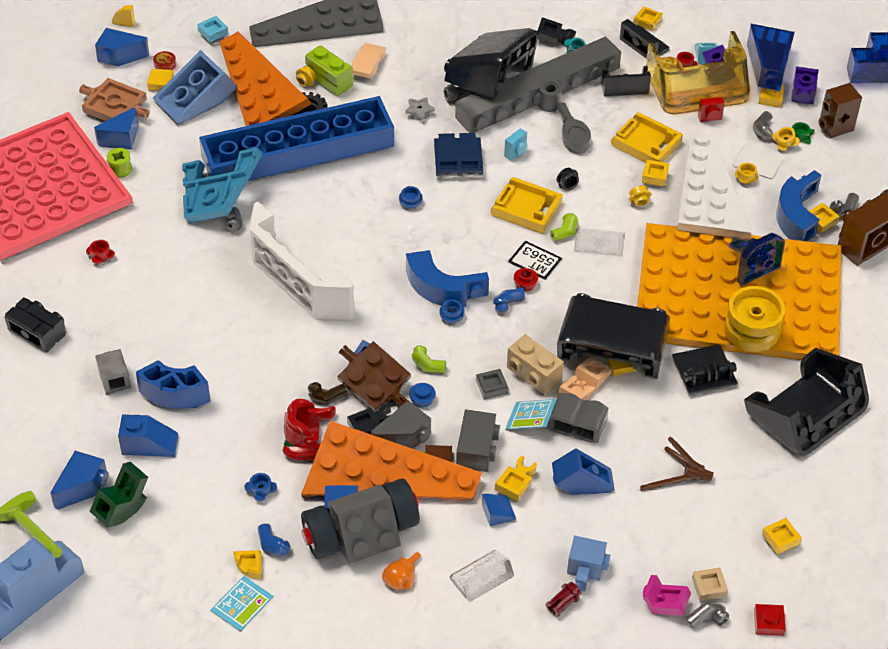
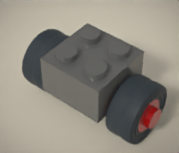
[301,478,420,564]

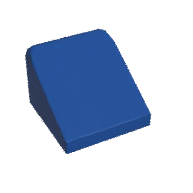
[482,493,516,526]

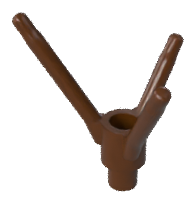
[640,437,714,491]

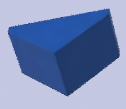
[94,107,139,149]

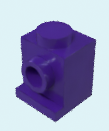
[791,66,819,104]

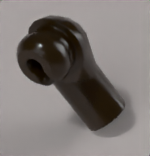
[307,382,348,404]

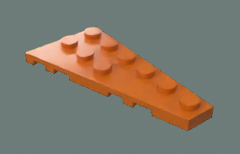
[219,31,312,126]
[301,421,482,500]

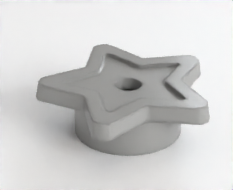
[405,97,435,120]

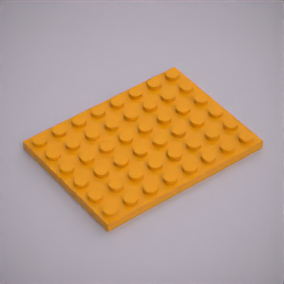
[637,223,841,360]

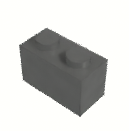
[456,409,500,472]

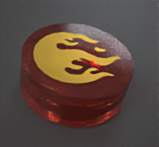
[153,51,176,70]

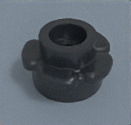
[556,167,579,190]

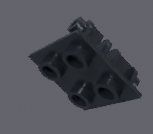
[672,345,738,395]

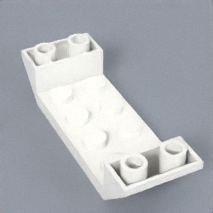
[250,201,355,321]

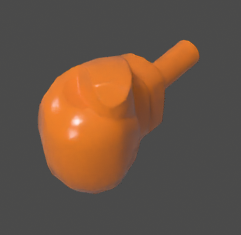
[382,552,421,590]

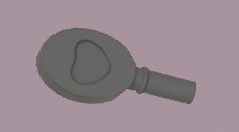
[557,102,591,152]

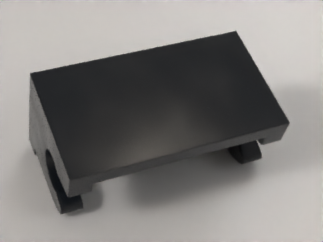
[601,66,651,97]

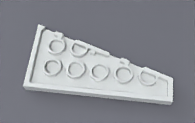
[677,133,751,240]

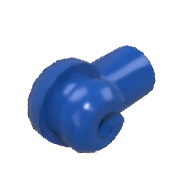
[493,288,525,313]
[258,523,291,556]

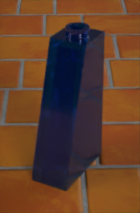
[747,23,795,91]

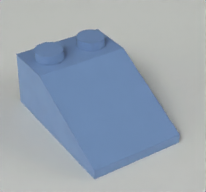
[153,50,237,124]

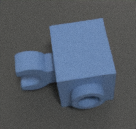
[567,535,611,592]

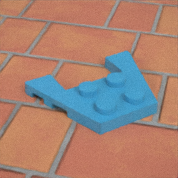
[182,148,263,223]

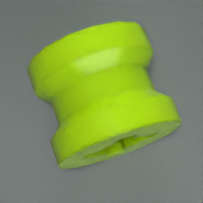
[106,148,132,178]

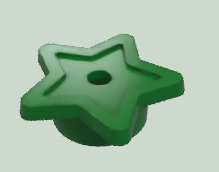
[792,122,815,144]

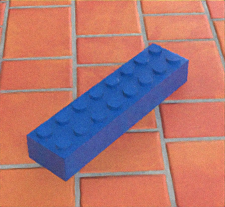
[199,96,394,181]

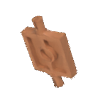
[79,78,150,121]

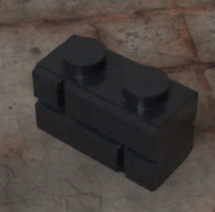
[4,297,66,352]

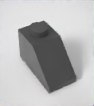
[371,401,431,449]

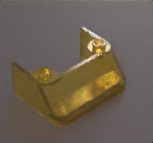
[646,31,750,115]

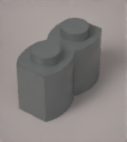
[548,393,609,443]

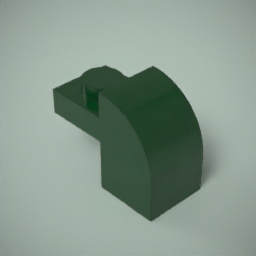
[89,461,149,528]

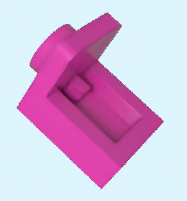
[643,575,691,616]

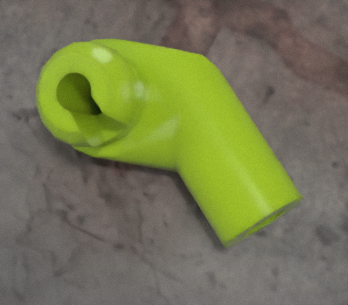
[411,345,446,373]

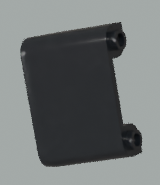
[444,28,539,100]
[557,293,670,379]
[744,348,869,456]

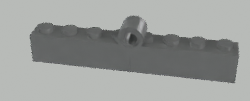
[455,36,621,133]

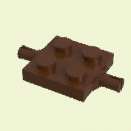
[337,341,411,412]

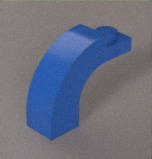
[776,170,822,241]
[406,250,489,307]

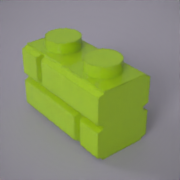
[305,45,353,96]

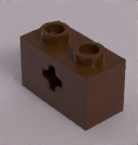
[818,83,862,138]

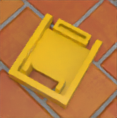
[611,112,683,163]
[490,177,563,234]

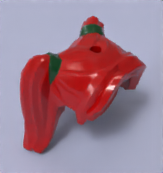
[282,398,336,460]

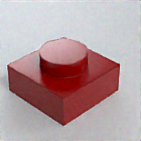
[698,97,725,122]
[754,604,786,636]

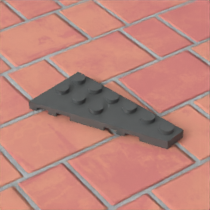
[249,0,383,47]

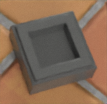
[476,369,509,399]

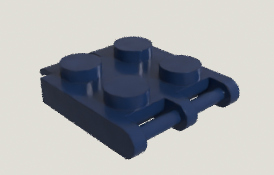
[434,133,483,176]

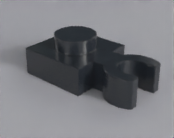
[537,17,576,45]
[347,404,391,434]

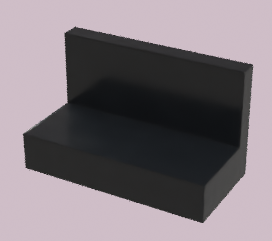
[619,19,670,62]

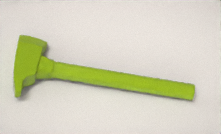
[0,491,62,558]

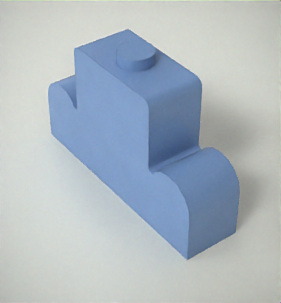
[0,538,85,641]

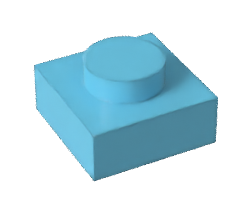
[197,16,229,43]
[504,128,528,161]

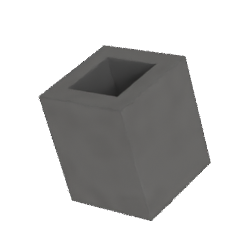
[95,349,131,395]

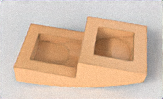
[351,43,386,78]
[558,356,612,400]

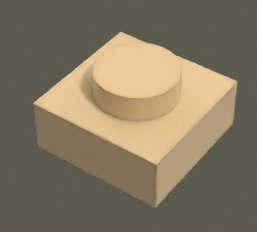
[692,567,728,601]

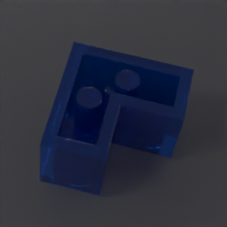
[847,32,888,83]

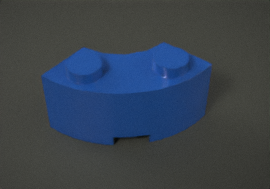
[136,360,211,409]

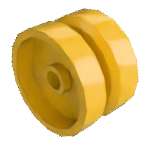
[724,286,785,352]

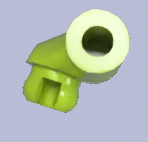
[550,213,578,242]

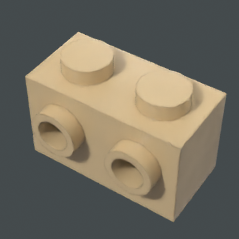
[507,334,564,396]

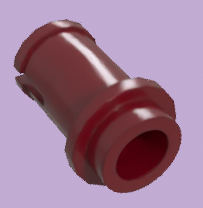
[545,582,582,617]

